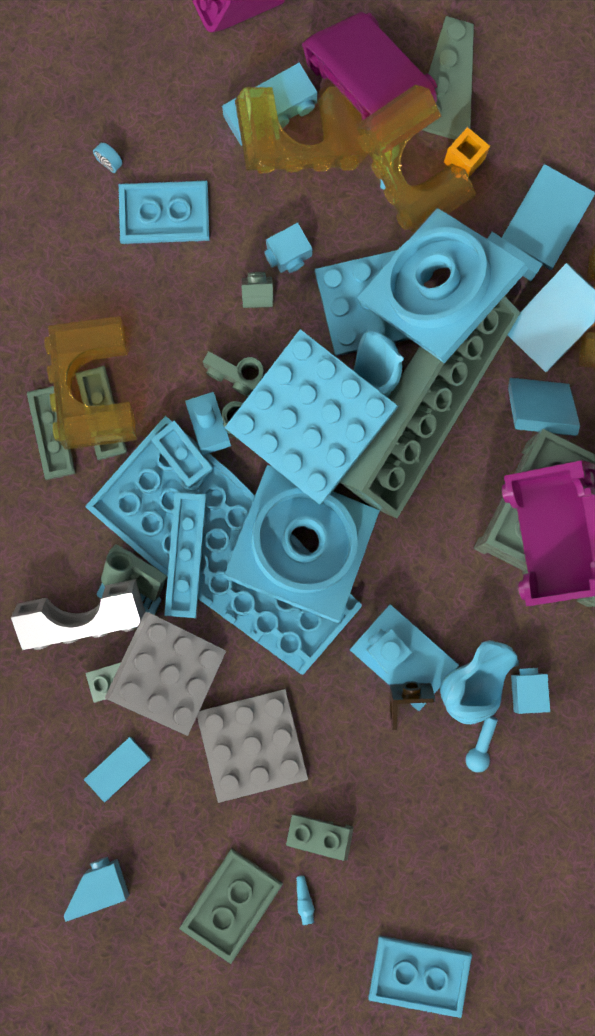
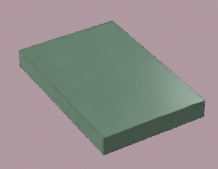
[179,848,283,964]

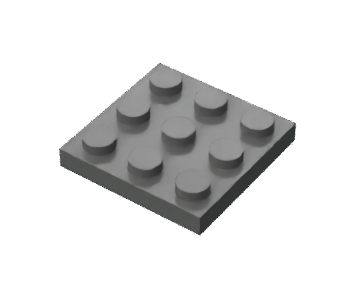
[105,612,226,736]
[197,689,308,803]

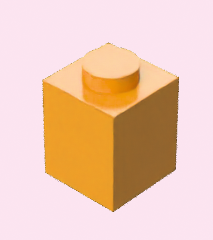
[444,127,490,181]

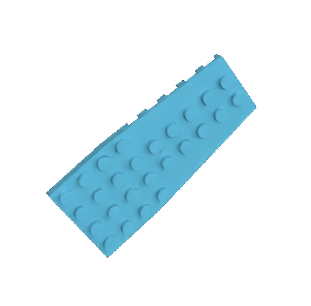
[85,416,362,675]

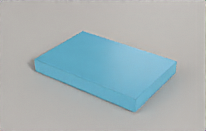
[502,164,595,270]
[119,181,210,244]
[508,263,595,372]
[508,378,580,436]
[350,604,459,711]
[368,935,472,1018]

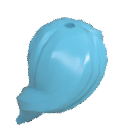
[353,331,404,398]
[440,640,519,724]

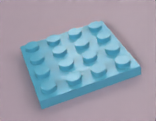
[225,329,399,505]

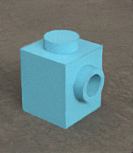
[264,223,312,273]
[366,629,412,674]
[511,668,550,714]

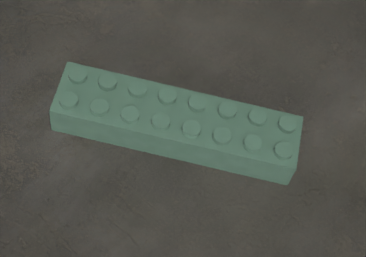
[340,296,520,518]

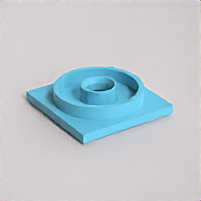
[357,208,528,363]
[223,465,380,623]

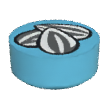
[93,143,122,173]

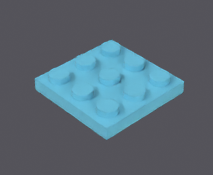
[315,250,410,356]

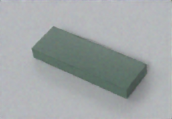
[75,366,128,460]
[27,386,76,480]

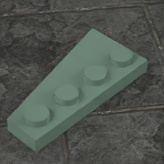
[413,16,474,140]

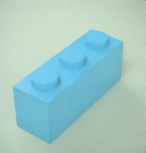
[222,63,317,146]

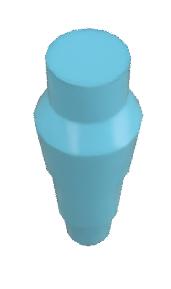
[296,875,315,925]

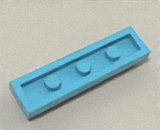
[164,492,206,618]

